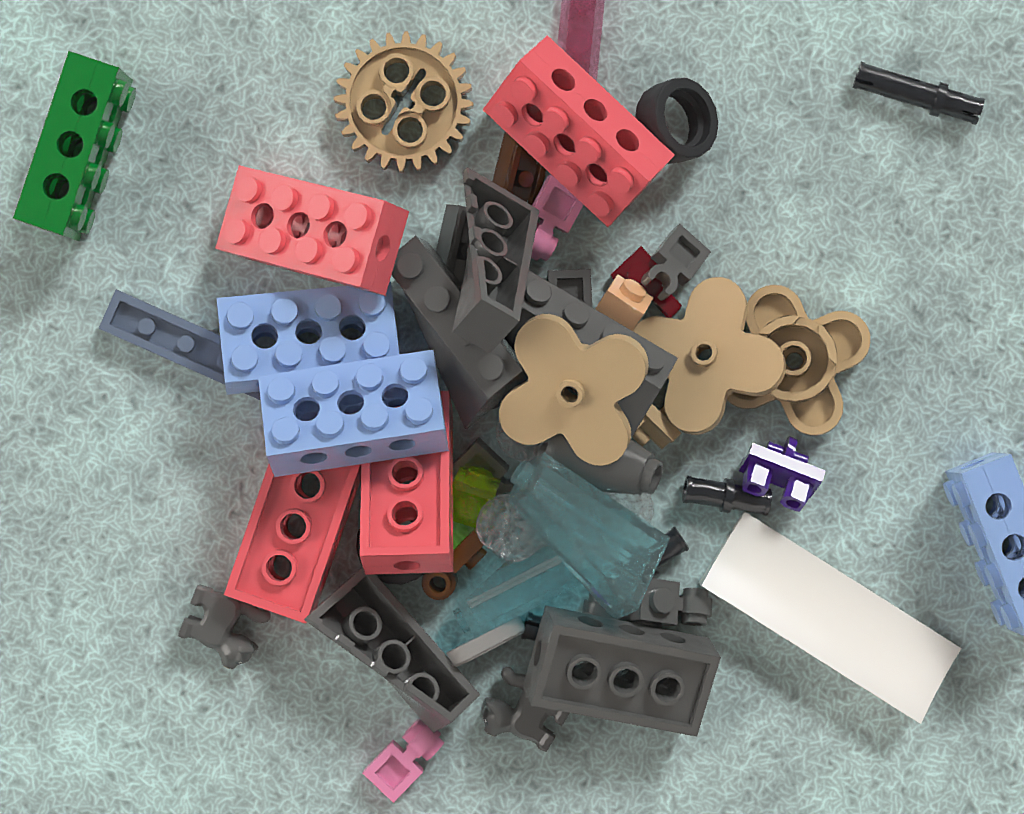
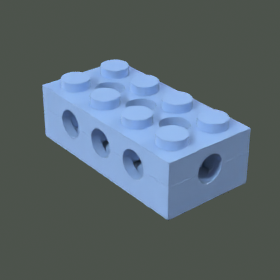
[216,281,399,395]
[258,350,449,477]
[943,452,1024,636]

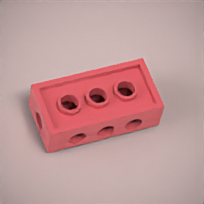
[483,35,675,227]
[215,165,409,296]
[360,391,453,575]
[224,464,361,624]

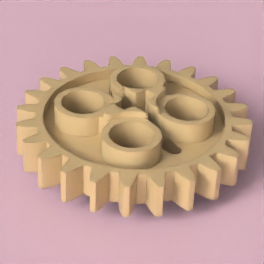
[334,31,473,173]

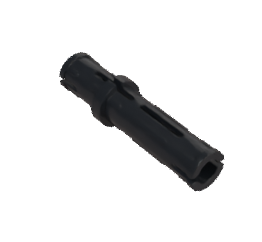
[852,61,985,125]

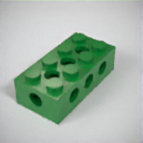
[13,51,136,241]

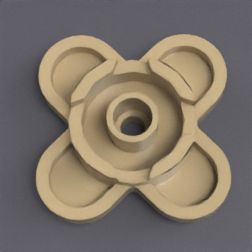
[633,277,786,435]
[727,285,870,436]
[499,314,649,466]

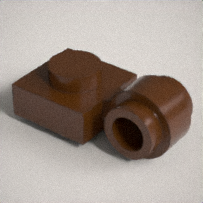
[422,525,490,600]

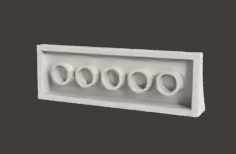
[698,511,962,724]

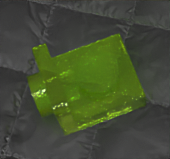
[452,466,501,531]

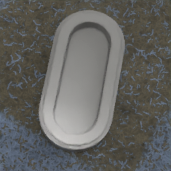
[446,615,525,667]

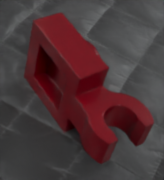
[610,246,682,318]

